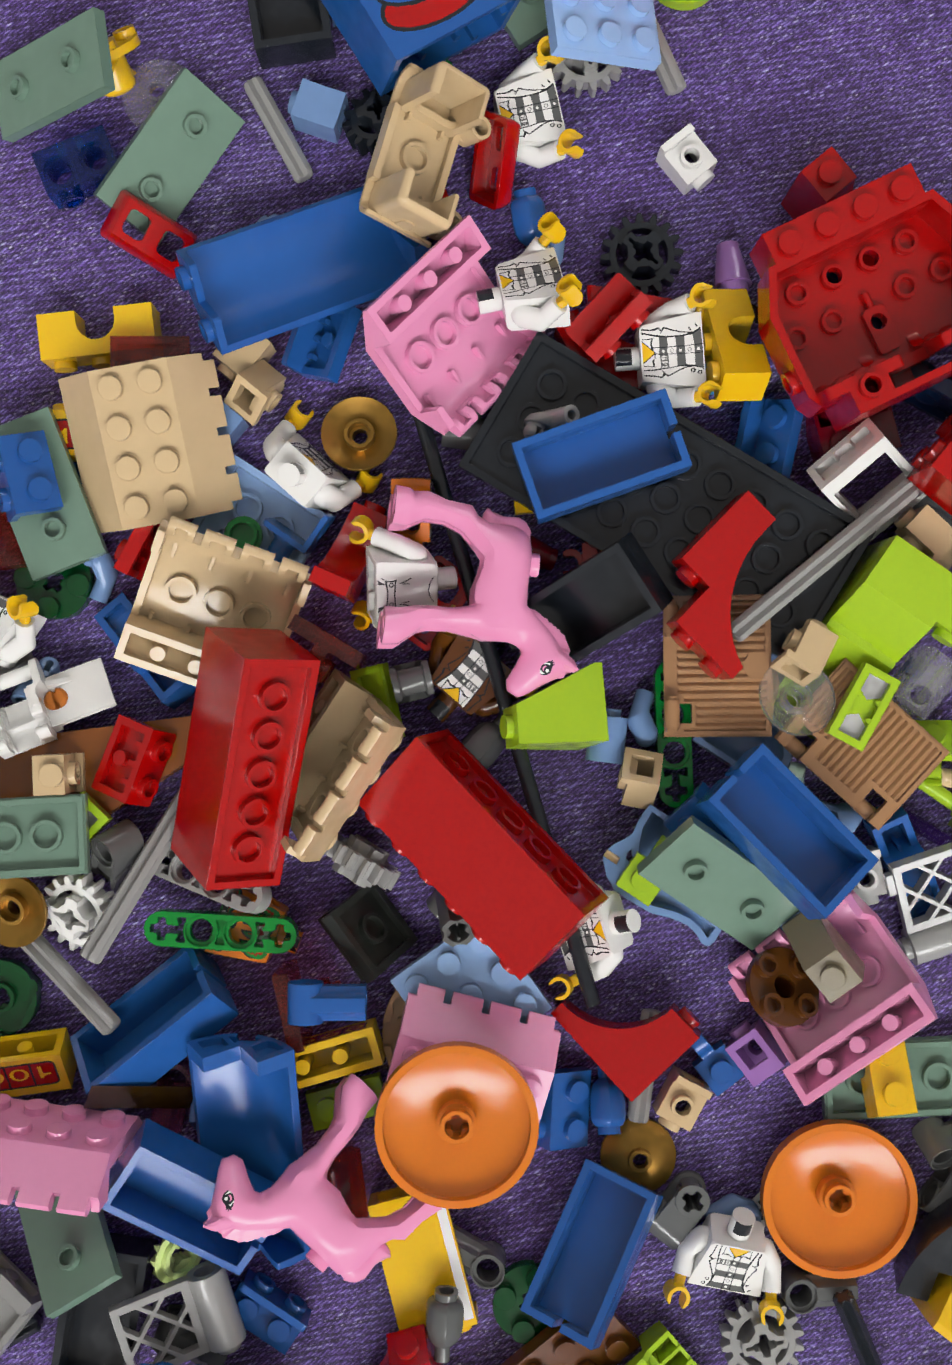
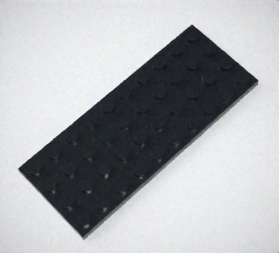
[458,332,876,657]

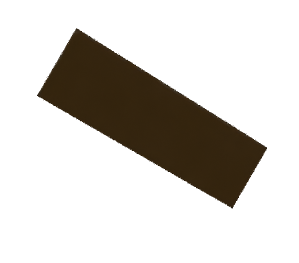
[84,1086,193,1108]

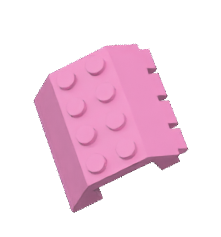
[362,215,546,437]
[728,890,938,1106]
[373,982,561,1123]
[0,1093,143,1217]

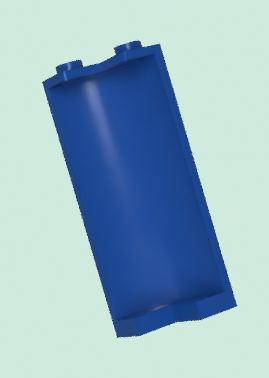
[174,186,429,355]
[187,1033,310,1270]

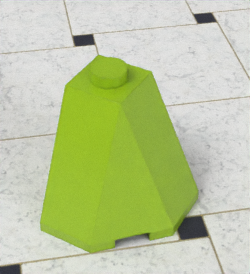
[500,662,609,750]

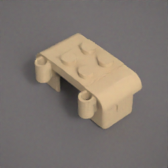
[359,61,491,248]

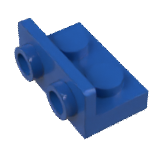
[734,398,803,479]
[233,1269,312,1355]

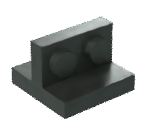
[317,884,419,984]

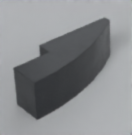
[894,1197,952,1301]

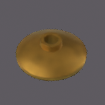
[321,396,397,471]
[0,878,48,948]
[600,1118,676,1191]

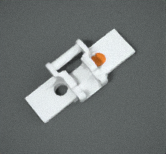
[0,657,117,759]

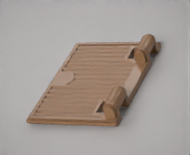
[663,594,772,737]
[774,658,950,831]

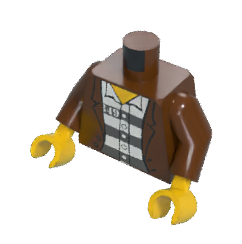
[426,605,540,723]

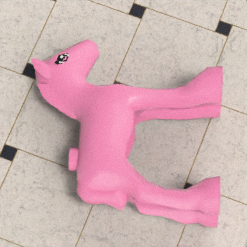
[376,485,578,698]
[202,1073,442,1283]

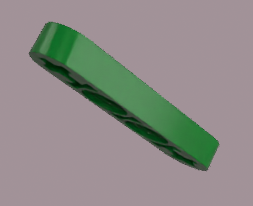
[653,661,694,808]
[144,908,299,954]

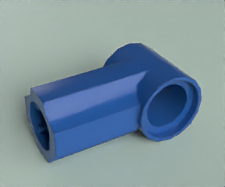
[287,979,367,1026]

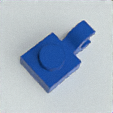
[692,1033,744,1097]

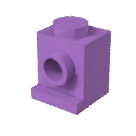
[725,1019,787,1087]

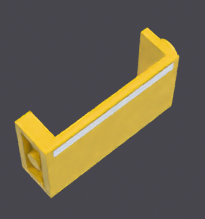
[367,1187,478,1333]

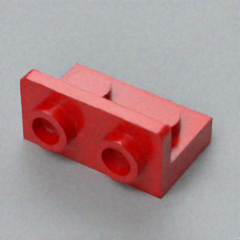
[91,714,176,807]

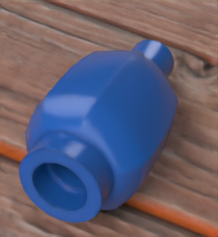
[510,187,546,248]
[589,1065,626,1135]

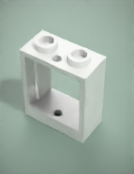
[806,417,927,540]

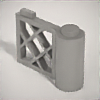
[883,842,952,966]
[108,1261,246,1365]

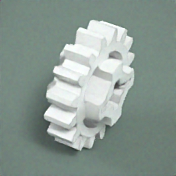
[44,872,115,951]

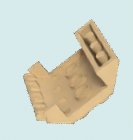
[58,353,243,533]
[114,516,312,687]
[280,668,406,862]

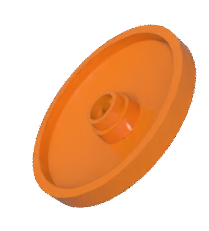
[374,1041,539,1209]
[760,1119,918,1279]

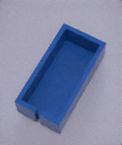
[511,388,692,525]
[695,743,879,920]
[70,948,239,1110]
[102,1118,274,1276]
[520,1159,664,1350]

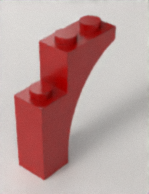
[666,490,776,680]

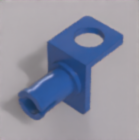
[262,513,336,563]

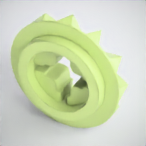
[150,1239,202,1284]

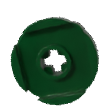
[13,558,95,620]
[0,957,42,1036]
[492,1259,548,1344]

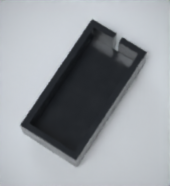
[247,0,336,69]
[508,532,674,662]
[51,1232,158,1365]

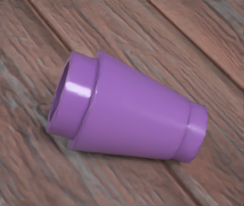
[714,240,752,295]

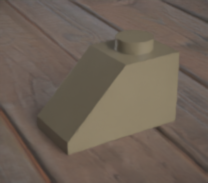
[782,912,865,1003]

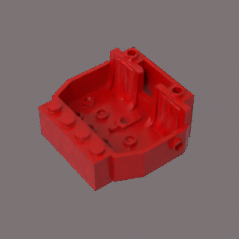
[749,163,952,433]

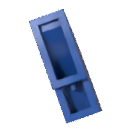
[94,592,196,710]
[862,805,942,919]

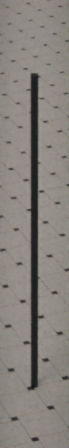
[413,416,601,1008]

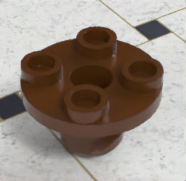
[745,947,819,1028]

